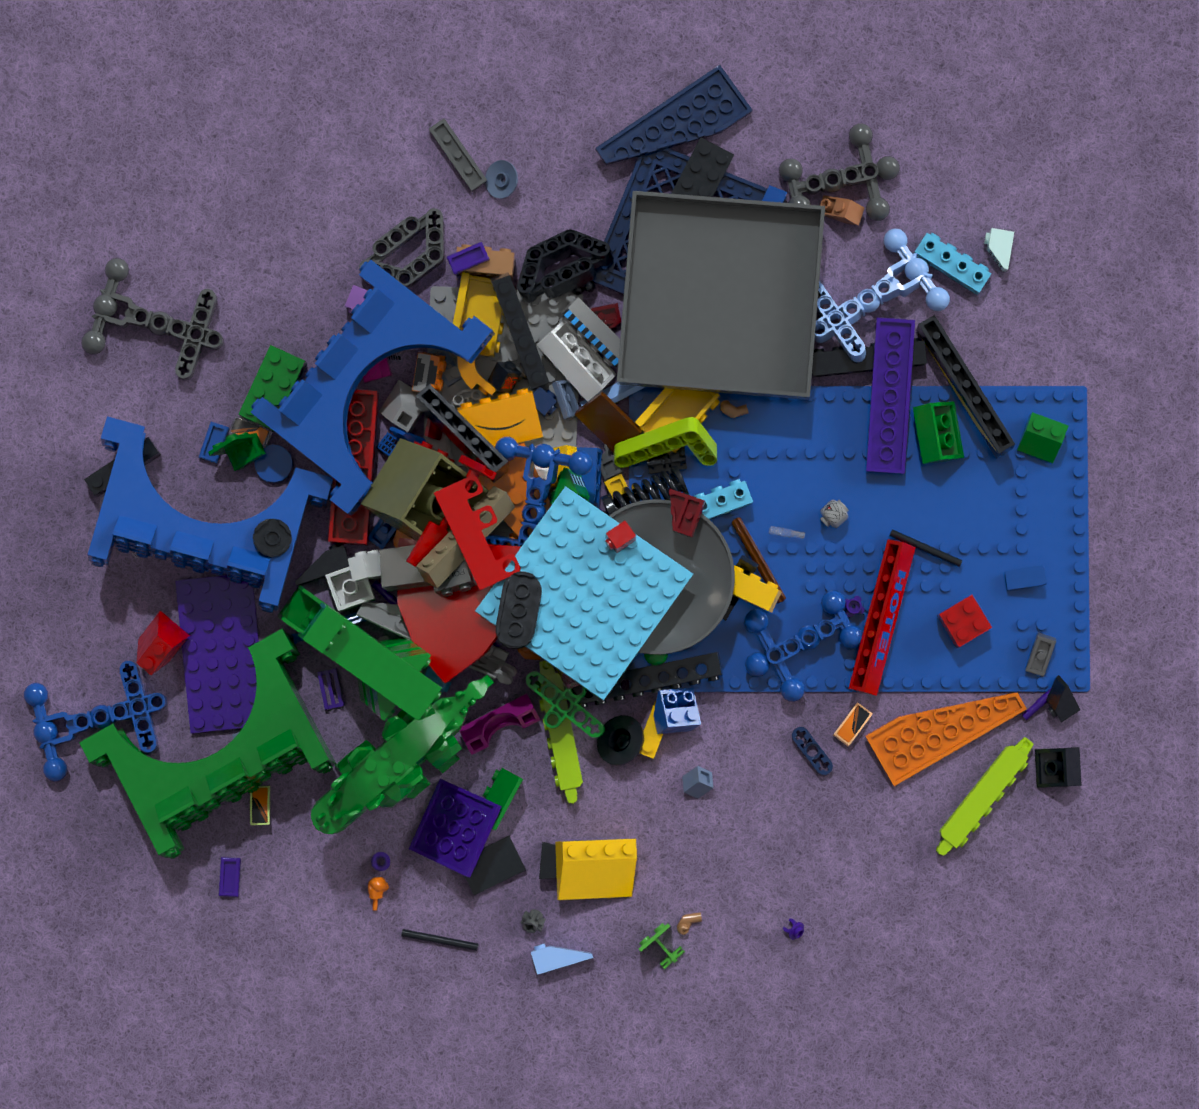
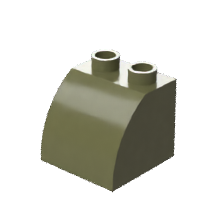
[360,438,489,541]

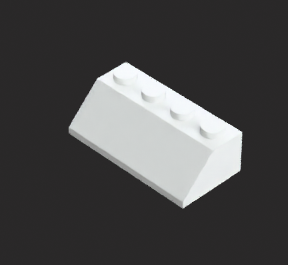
[537,320,617,402]

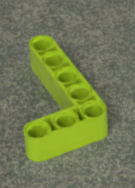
[614,417,717,468]

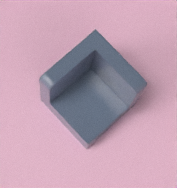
[682,766,713,798]

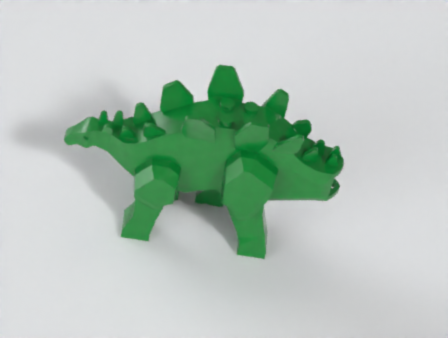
[311,675,494,834]

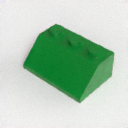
[913,401,964,464]
[482,767,523,831]

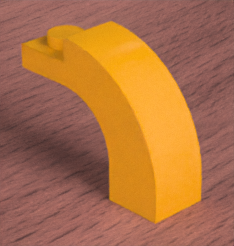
[457,356,496,396]

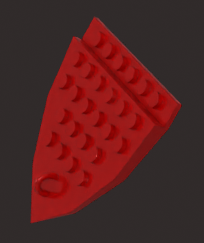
[397,538,521,683]

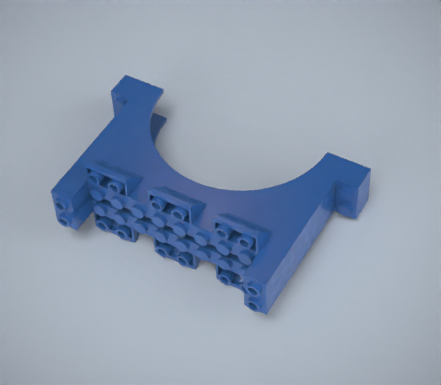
[251,260,495,515]
[88,416,333,613]

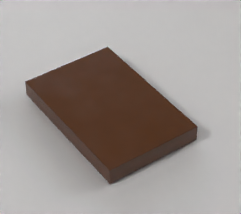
[574,391,642,453]

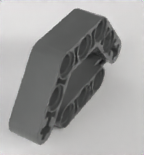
[359,208,444,288]

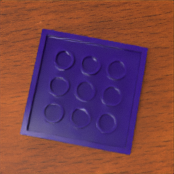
[409,779,502,878]

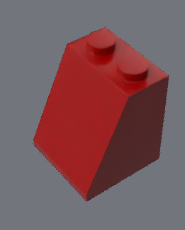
[136,611,190,675]

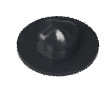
[597,715,644,766]

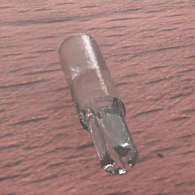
[769,526,805,539]

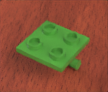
[639,923,685,969]

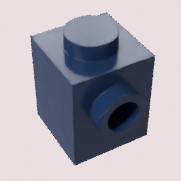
[533,386,557,417]

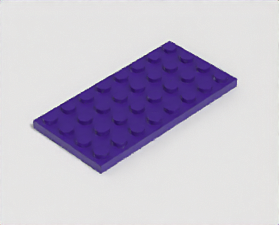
[175,575,259,734]

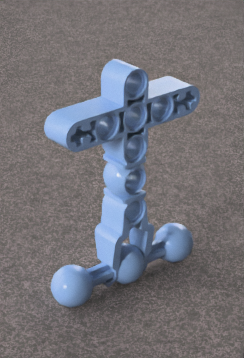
[814,228,950,362]

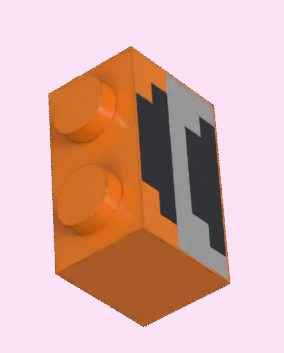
[412,352,447,393]

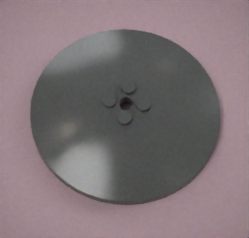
[609,499,735,655]

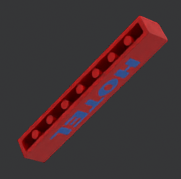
[849,539,916,696]

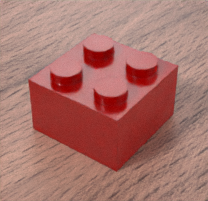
[937,595,992,648]

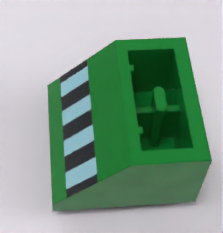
[551,467,590,504]

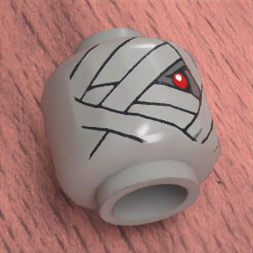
[820,500,849,528]

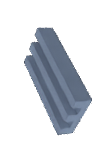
[552,379,579,419]

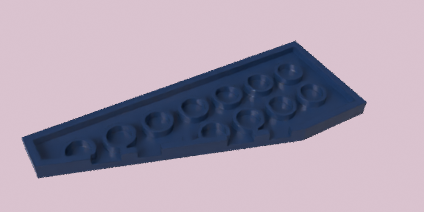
[595,65,753,165]

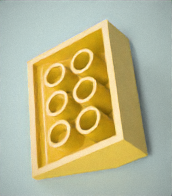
[555,839,637,900]

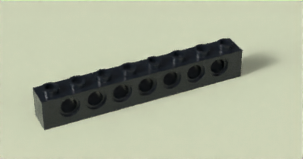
[566,652,723,708]

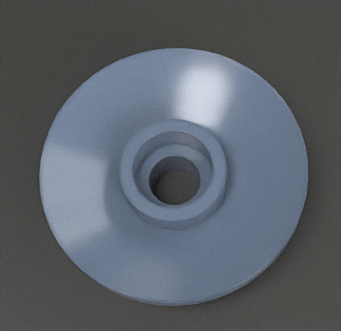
[485,160,518,199]

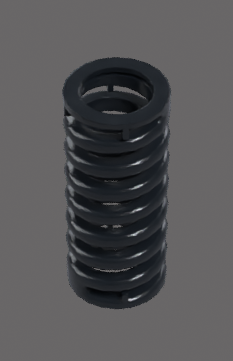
[601,465,689,516]

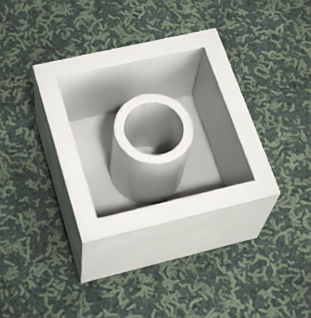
[325,567,376,612]

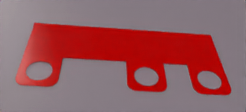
[434,475,520,590]

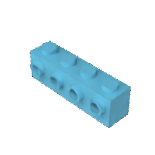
[914,233,991,295]
[693,479,753,520]

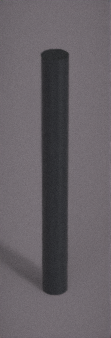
[889,529,962,567]
[401,929,479,951]

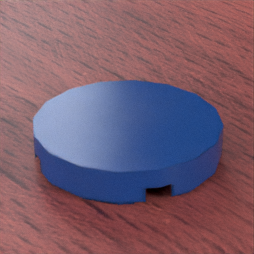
[254,444,293,483]

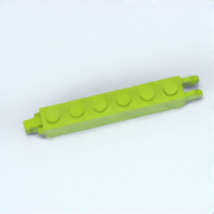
[535,661,583,804]
[936,737,1034,856]

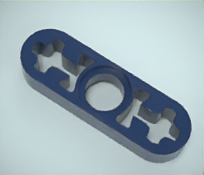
[792,727,833,775]

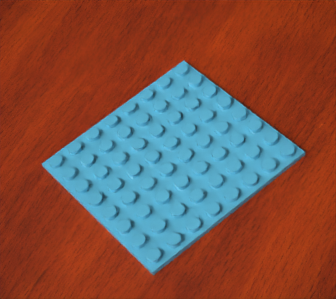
[475,486,693,701]

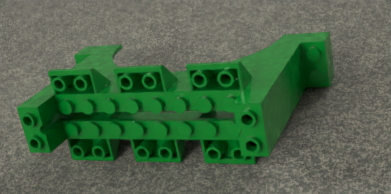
[277,585,442,721]
[79,629,336,859]

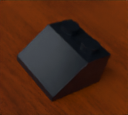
[1035,747,1082,788]

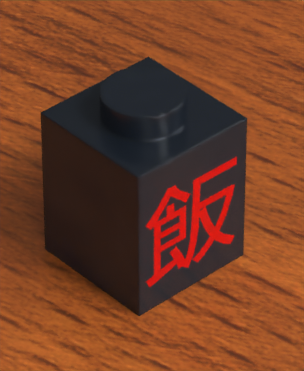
[487,361,522,392]

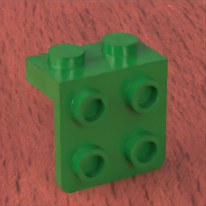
[208,432,266,471]

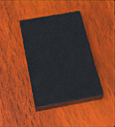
[465,835,526,895]

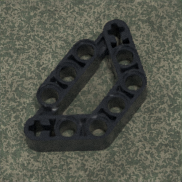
[517,229,614,303]

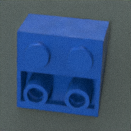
[653,688,701,734]

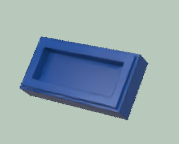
[199,422,229,464]

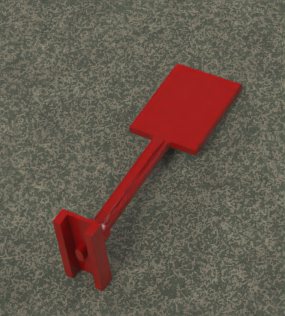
[406,455,497,567]

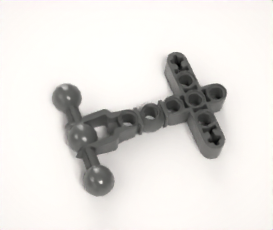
[81,258,224,380]

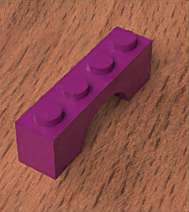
[460,694,540,755]

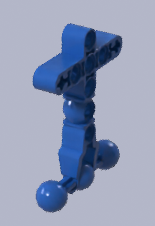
[485,437,593,547]
[24,661,167,782]

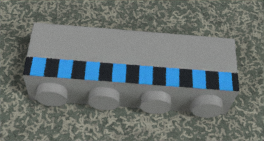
[561,296,620,367]

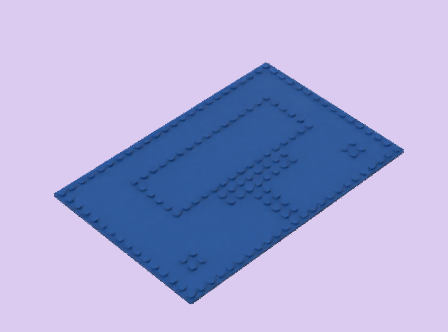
[629,386,1090,692]

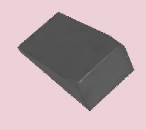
[1025,632,1056,677]

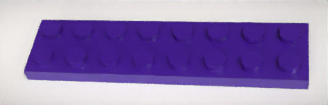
[866,317,915,474]

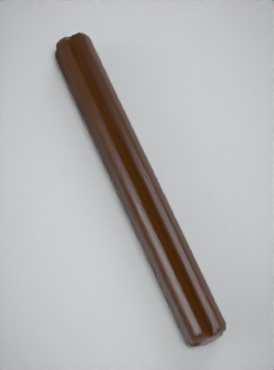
[731,517,786,603]

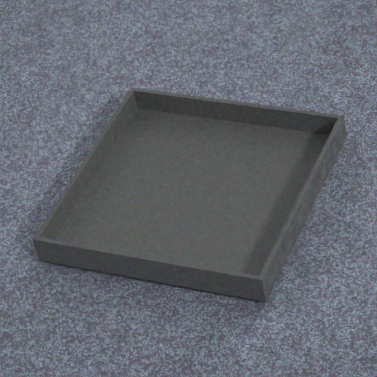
[617,191,825,400]

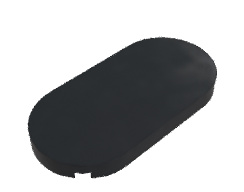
[496,571,542,649]

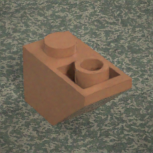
[820,195,865,226]

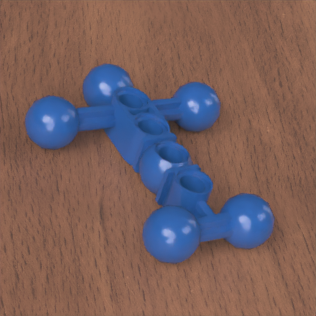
[744,590,863,702]

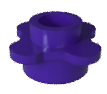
[845,596,865,617]

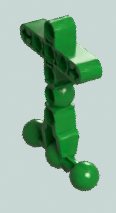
[526,654,668,738]

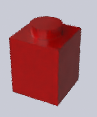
[605,521,636,553]

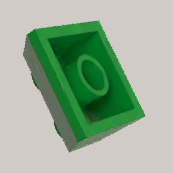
[1017,412,1069,464]

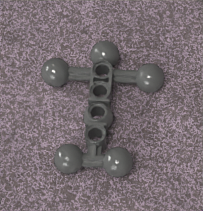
[779,123,900,221]

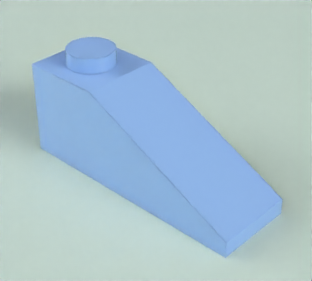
[531,943,593,975]

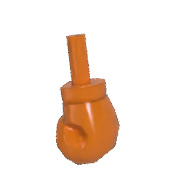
[368,877,389,911]

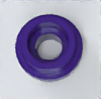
[371,852,390,871]

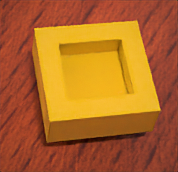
[604,474,628,500]

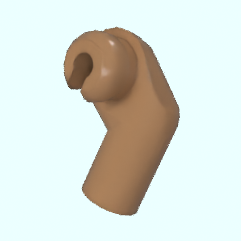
[720,400,748,418]
[677,912,702,935]

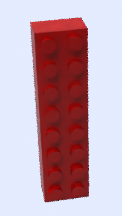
[328,389,379,546]

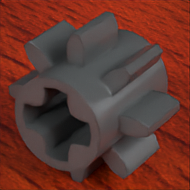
[520,909,546,933]

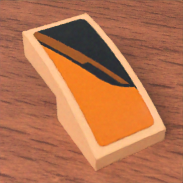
[833,702,873,746]

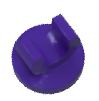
[783,918,804,940]

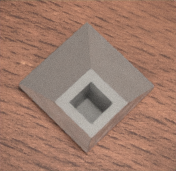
[379,380,423,432]

